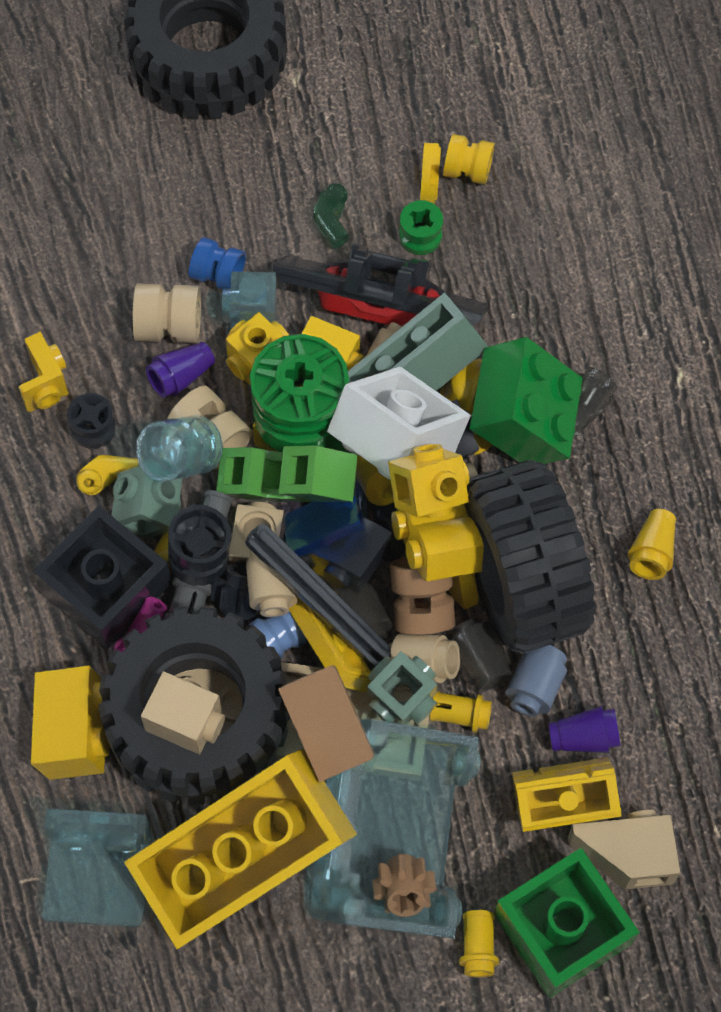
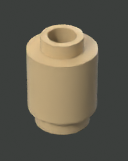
[246,550,298,617]
[389,633,460,683]

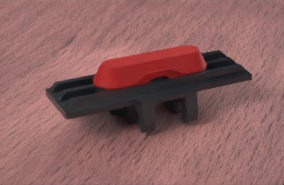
[272,243,488,327]

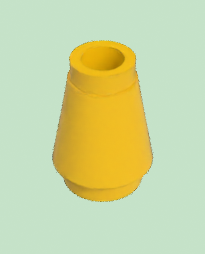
[628,509,676,580]

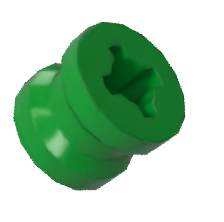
[399,200,443,255]

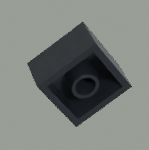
[32,505,172,650]

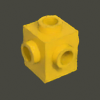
[225,312,289,386]
[388,444,470,518]

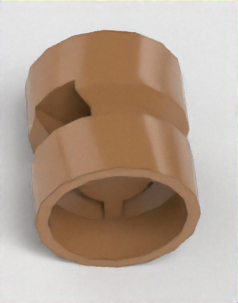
[390,556,455,635]

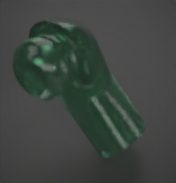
[312,183,350,249]

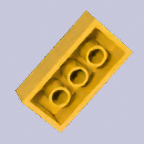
[124,748,357,949]

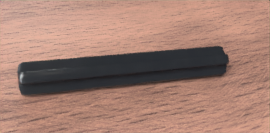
[245,523,391,669]

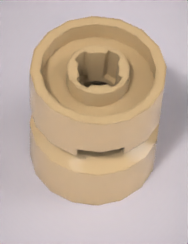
[133,283,201,344]
[166,386,252,472]

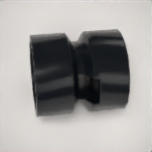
[168,505,231,586]

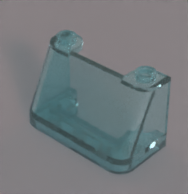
[307,719,481,939]

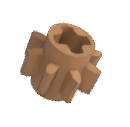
[373,854,437,917]

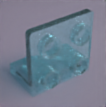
[42,809,152,927]

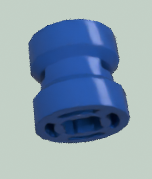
[188,237,246,293]

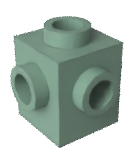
[112,462,182,539]
[367,651,437,728]

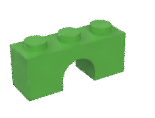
[216,446,358,502]

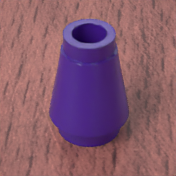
[146,342,215,398]
[549,705,621,753]

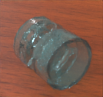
[136,415,223,482]

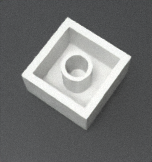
[327,367,471,479]

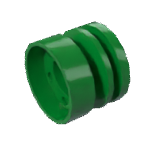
[250,334,349,452]

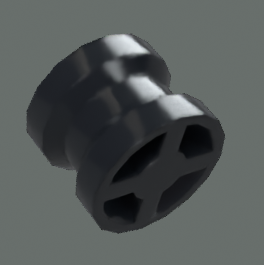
[67,393,116,449]

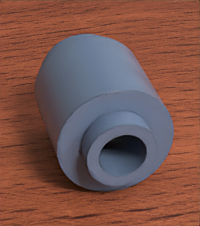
[505,645,567,717]

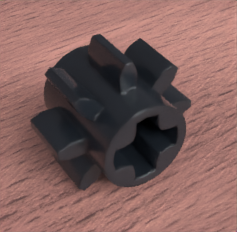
[210,563,260,620]

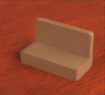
[278,665,375,782]

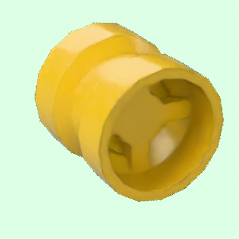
[443,134,495,185]

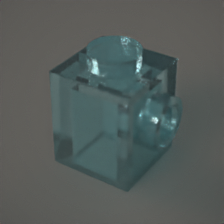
[222,272,278,329]

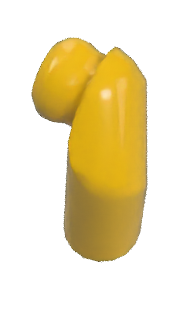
[76,455,142,495]

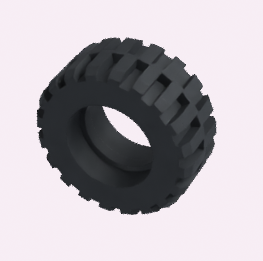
[124,0,287,119]
[464,460,596,653]
[99,606,290,805]

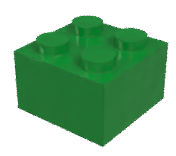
[469,337,583,464]
[494,848,640,999]

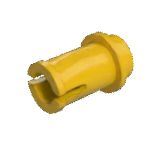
[430,691,492,733]
[459,910,499,978]

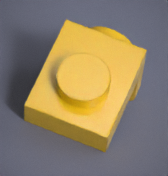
[19,331,68,412]

